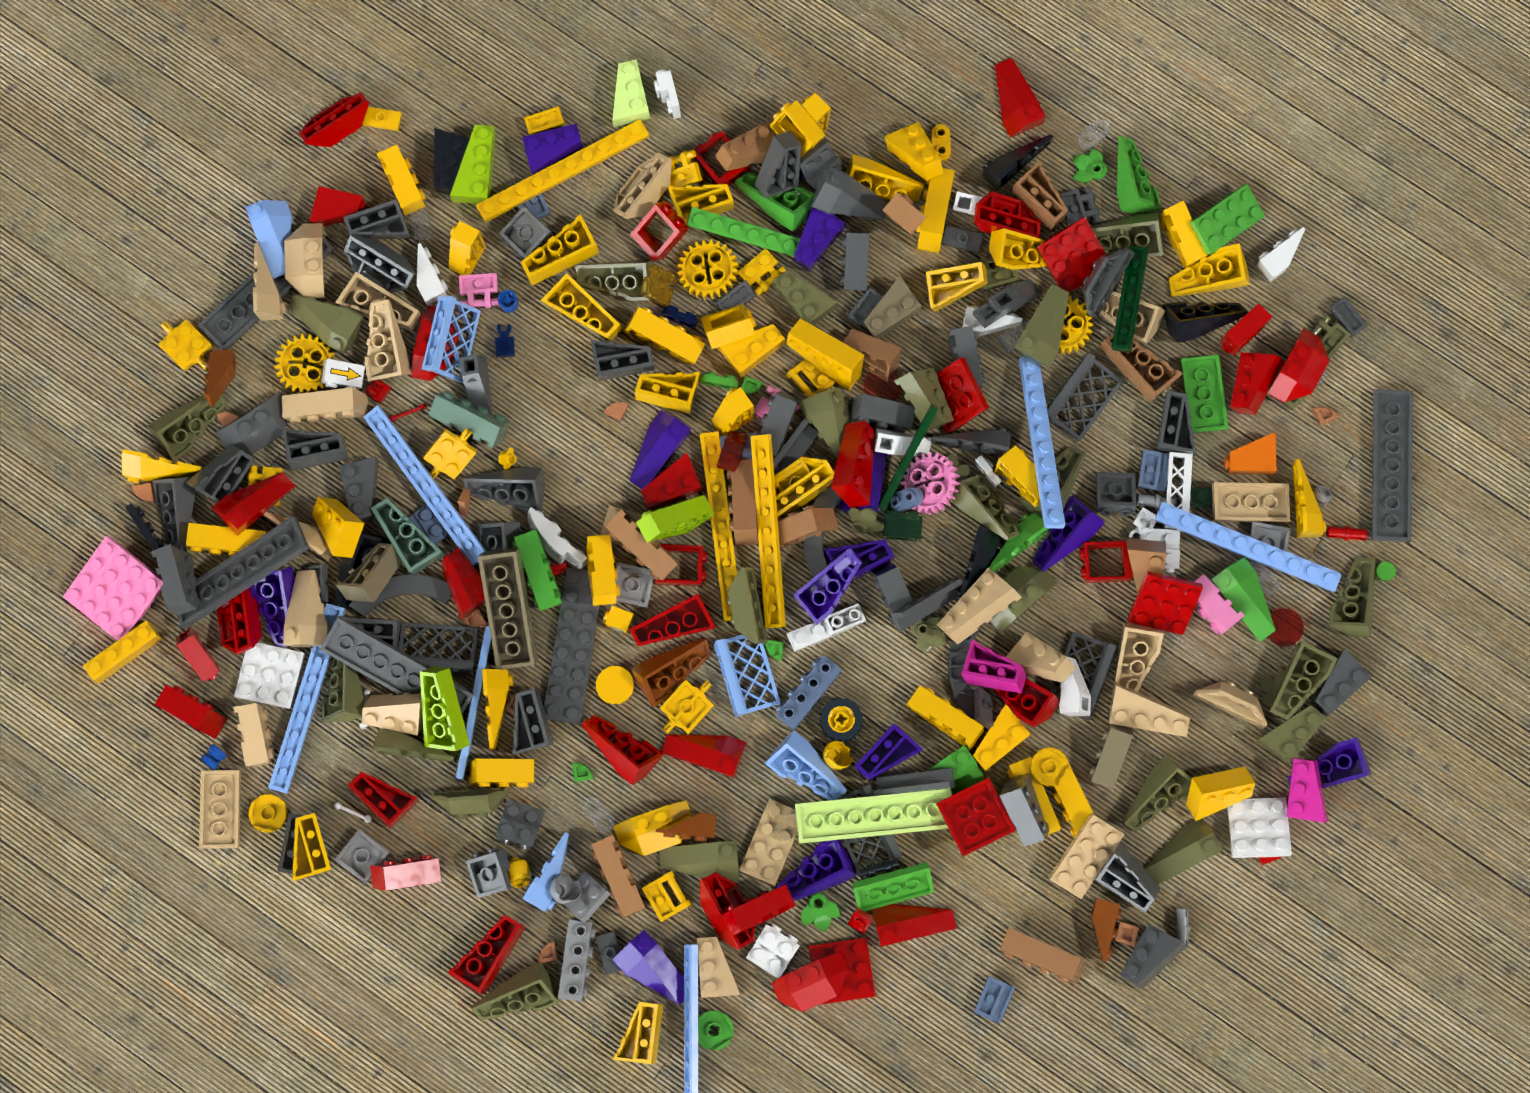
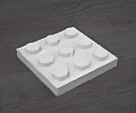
[234,643,305,710]
[1227,797,1292,858]

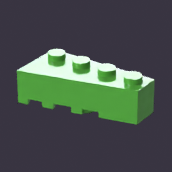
[512,529,563,611]

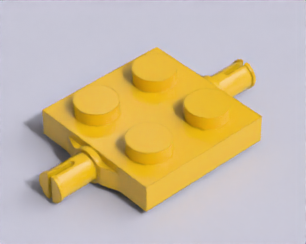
[158,319,213,372]
[423,428,477,480]
[660,680,714,735]

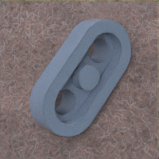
[890,487,924,512]

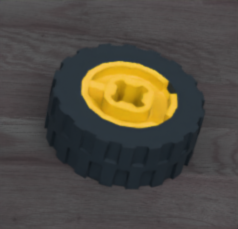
[820,698,863,742]

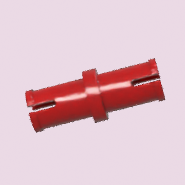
[1326,526,1367,541]

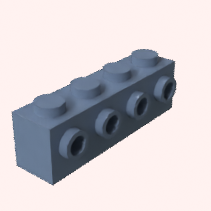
[775,655,842,731]

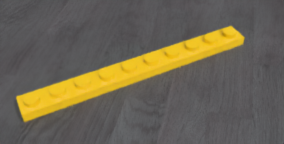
[476,119,649,223]
[700,431,737,622]
[751,434,786,628]

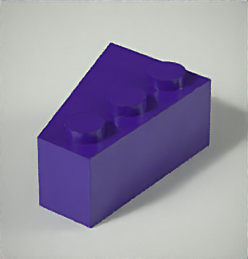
[522,123,583,175]
[794,207,845,272]
[825,539,894,582]
[854,724,923,781]

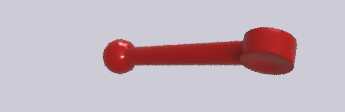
[389,404,427,422]

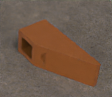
[204,349,236,407]
[656,813,717,842]
[1090,898,1122,962]

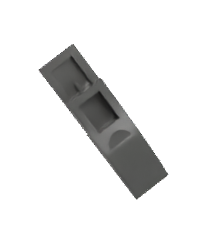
[973,279,1042,328]

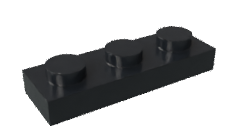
[125,503,165,550]

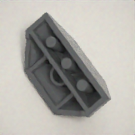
[343,234,415,293]
[1082,248,1135,319]
[215,391,287,454]

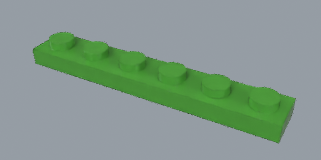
[686,207,800,256]

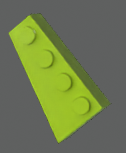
[450,125,496,204]
[636,495,715,542]
[420,666,470,751]

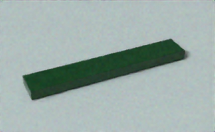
[1112,246,1149,352]
[879,404,938,511]

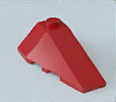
[994,678,1059,728]
[661,735,747,779]

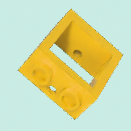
[769,100,826,158]
[701,304,756,349]

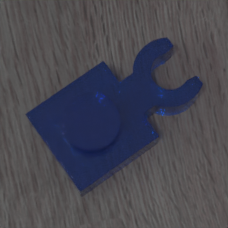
[495,324,515,358]

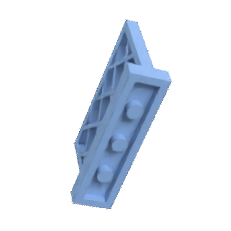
[422,296,481,383]
[713,635,781,718]

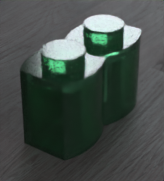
[882,511,923,541]

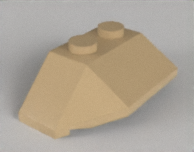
[613,153,672,219]
[284,223,324,298]
[1192,680,1267,729]

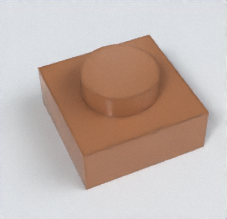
[1114,922,1139,947]

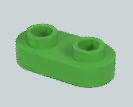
[700,372,739,390]

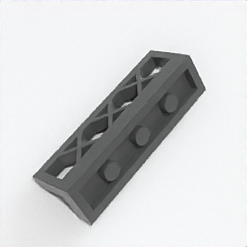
[773,418,819,476]
[890,578,963,631]
[873,768,955,796]

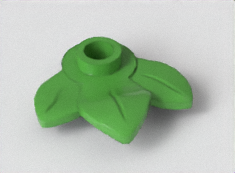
[1073,149,1107,183]
[801,893,840,932]

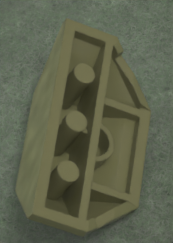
[989,566,1058,634]
[728,567,767,644]
[431,787,511,819]

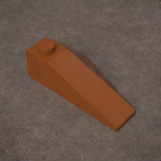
[631,638,712,707]

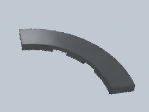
[804,483,842,578]
[349,574,452,618]
[947,629,980,719]

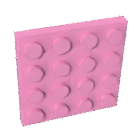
[63,536,164,641]

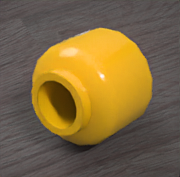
[506,857,532,888]

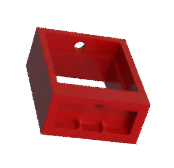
[693,131,750,186]
[630,201,690,262]
[1220,304,1272,356]
[1079,540,1133,583]
[655,544,707,587]

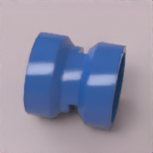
[498,290,519,313]
[200,743,227,770]

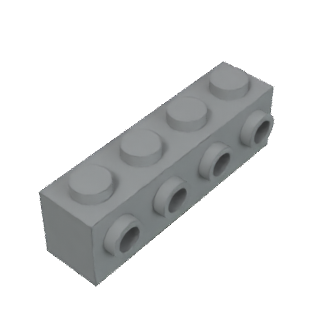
[558,920,596,1002]

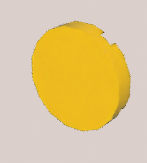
[596,666,634,704]
[1030,747,1069,787]
[248,794,288,833]

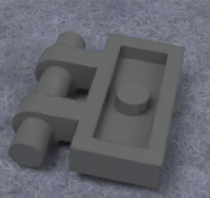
[1060,186,1101,226]

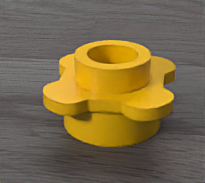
[498,447,517,470]

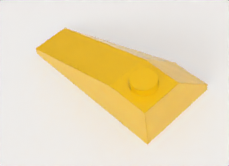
[482,669,514,751]

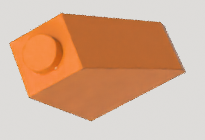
[1224,433,1277,475]

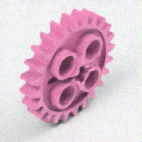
[900,452,960,515]

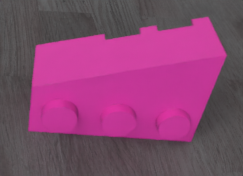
[962,640,1027,693]
[1286,757,1329,823]

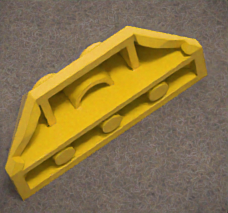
[774,457,834,518]
[613,800,691,856]

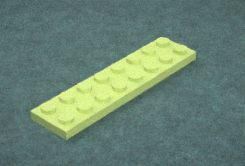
[795,788,952,844]

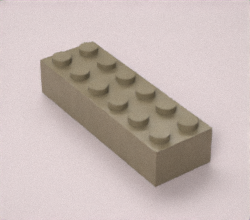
[478,547,538,669]

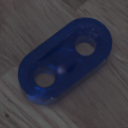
[661,305,698,328]

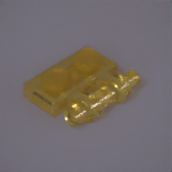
[640,264,677,307]

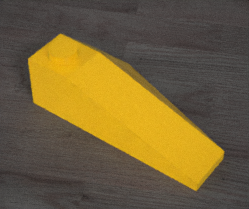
[846,154,924,201]
[989,228,1047,270]
[1169,243,1250,297]
[122,449,203,484]
[1292,459,1326,538]

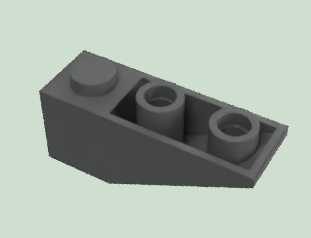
[460,354,492,413]

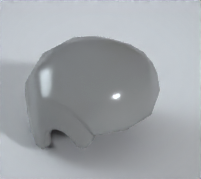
[550,875,582,904]

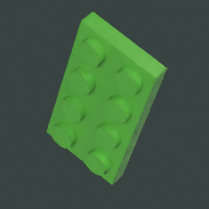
[1189,183,1265,255]
[1180,355,1229,434]
[852,862,934,911]

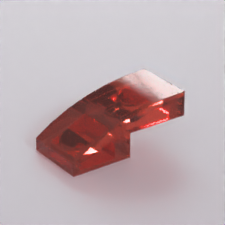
[717,431,748,472]

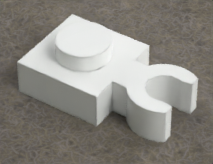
[974,456,1001,487]
[1128,507,1157,539]

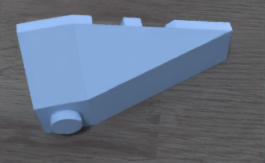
[245,200,293,278]
[765,730,847,800]
[522,832,570,912]

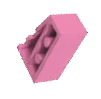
[1194,574,1245,635]

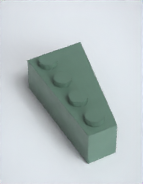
[428,391,510,448]
[371,498,446,575]

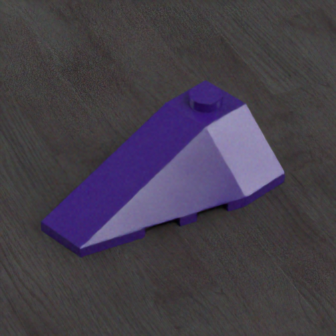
[839,451,888,512]
[1032,494,1105,572]
[793,547,863,625]
[249,566,295,647]
[1288,737,1372,789]
[775,840,858,901]

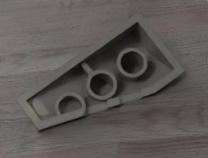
[811,166,888,221]
[463,467,545,512]

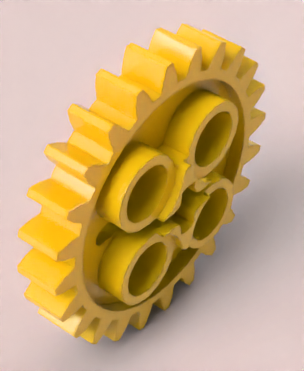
[677,239,739,300]
[1035,295,1094,355]
[274,334,335,394]

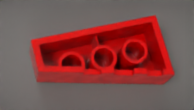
[831,421,875,508]
[629,594,716,647]
[447,915,526,995]

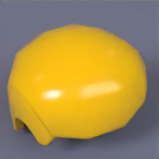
[823,740,854,770]

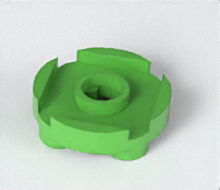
[698,1011,734,1050]

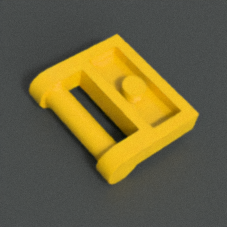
[786,359,836,398]
[642,871,692,923]

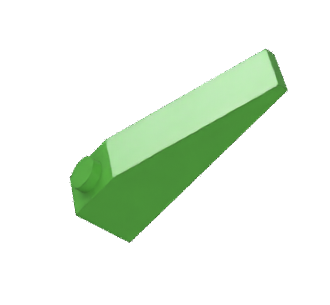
[1117,135,1162,215]
[735,172,815,231]
[989,513,1049,572]
[1211,557,1276,642]
[927,745,985,794]

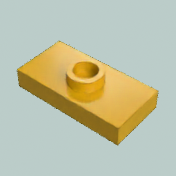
[524,106,565,136]
[362,107,402,132]

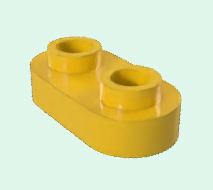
[931,124,951,163]

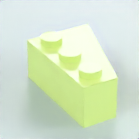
[612,59,650,127]

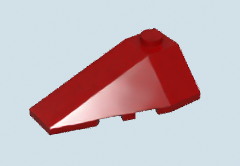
[995,58,1046,138]
[212,472,296,535]
[582,715,663,785]
[872,904,957,947]

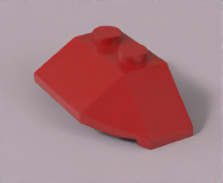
[298,92,369,147]
[974,191,1041,238]
[411,305,458,381]
[1267,328,1330,403]
[217,588,262,654]
[700,872,755,950]
[771,951,850,1012]

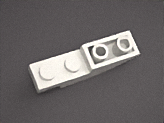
[527,507,587,570]
[787,603,866,652]

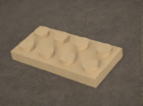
[1212,482,1290,523]
[199,770,241,849]
[739,799,798,886]
[1048,813,1125,899]

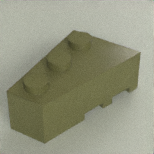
[1256,705,1326,765]

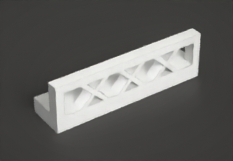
[1164,452,1193,532]

